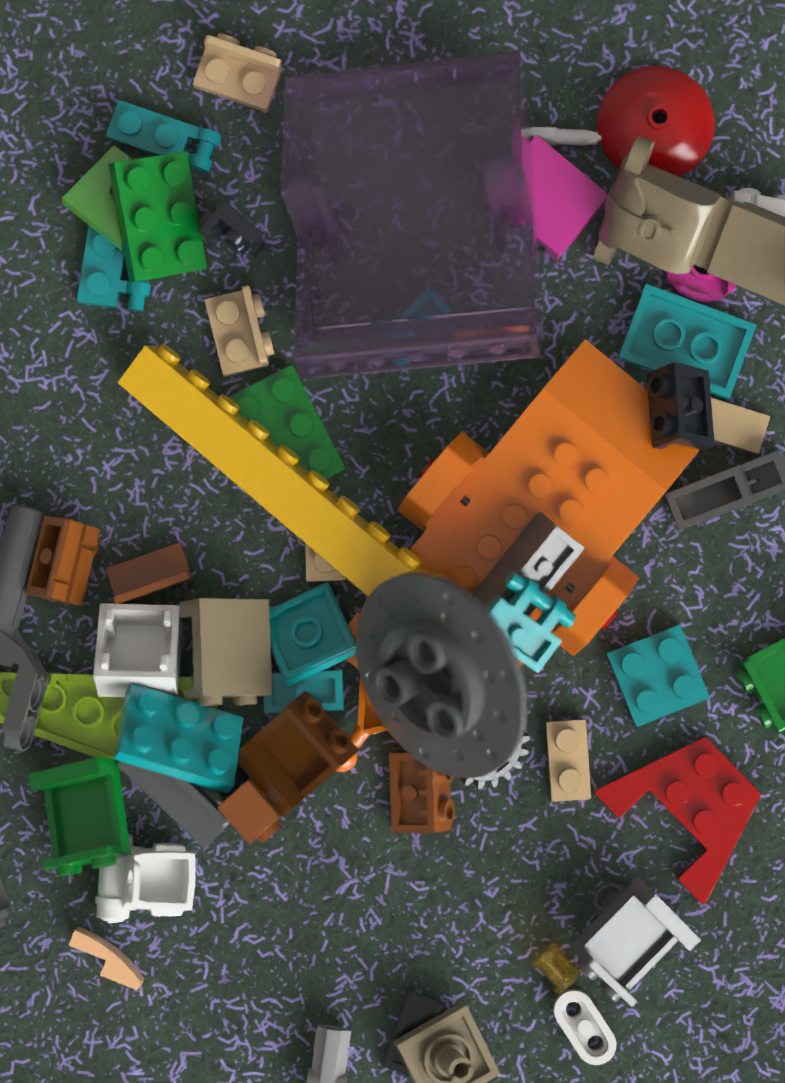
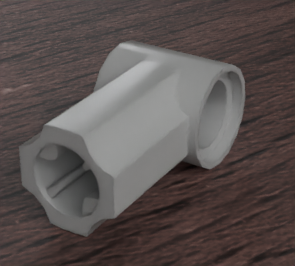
[306,1024,351,1083]

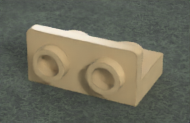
[193,34,282,112]
[204,285,274,377]

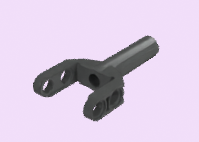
[0,505,49,752]

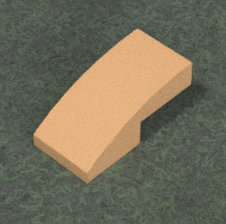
[69,926,144,990]

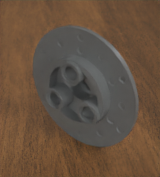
[356,572,527,778]

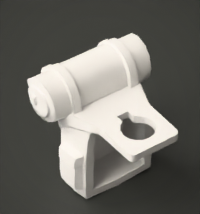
[95,834,195,923]

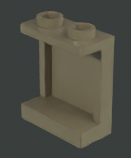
[179,598,272,706]

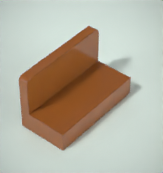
[105,542,194,605]

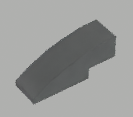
[665,449,785,531]

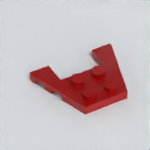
[593,737,761,905]

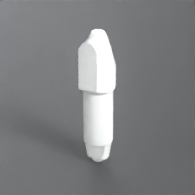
[527,127,601,146]

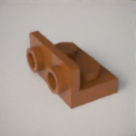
[389,752,455,833]

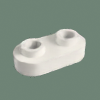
[553,989,616,1065]

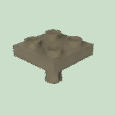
[393,1002,500,1083]

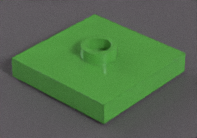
[62,145,133,251]

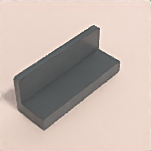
[472,512,584,616]
[118,762,230,849]

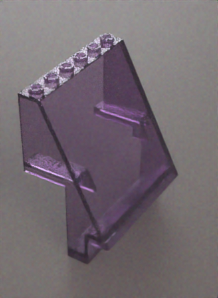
[280,51,545,379]

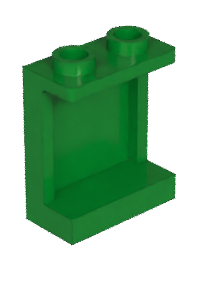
[736,637,785,733]
[29,757,131,876]

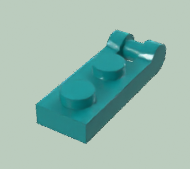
[106,100,222,173]

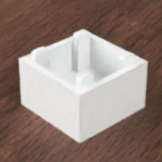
[93,603,183,697]

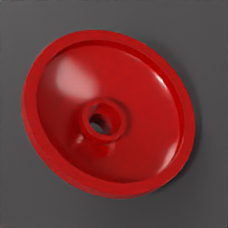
[597,66,714,177]

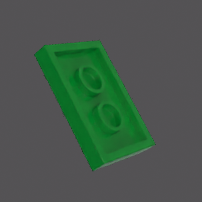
[108,151,207,283]
[229,365,346,480]

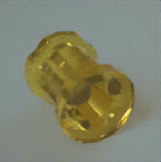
[530,940,583,994]

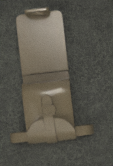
[593,136,785,305]

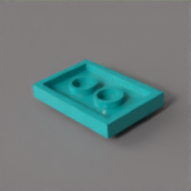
[617,284,757,400]
[114,683,243,794]

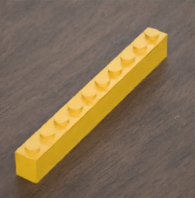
[117,344,439,596]

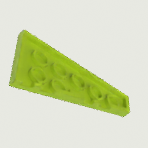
[0,672,219,765]

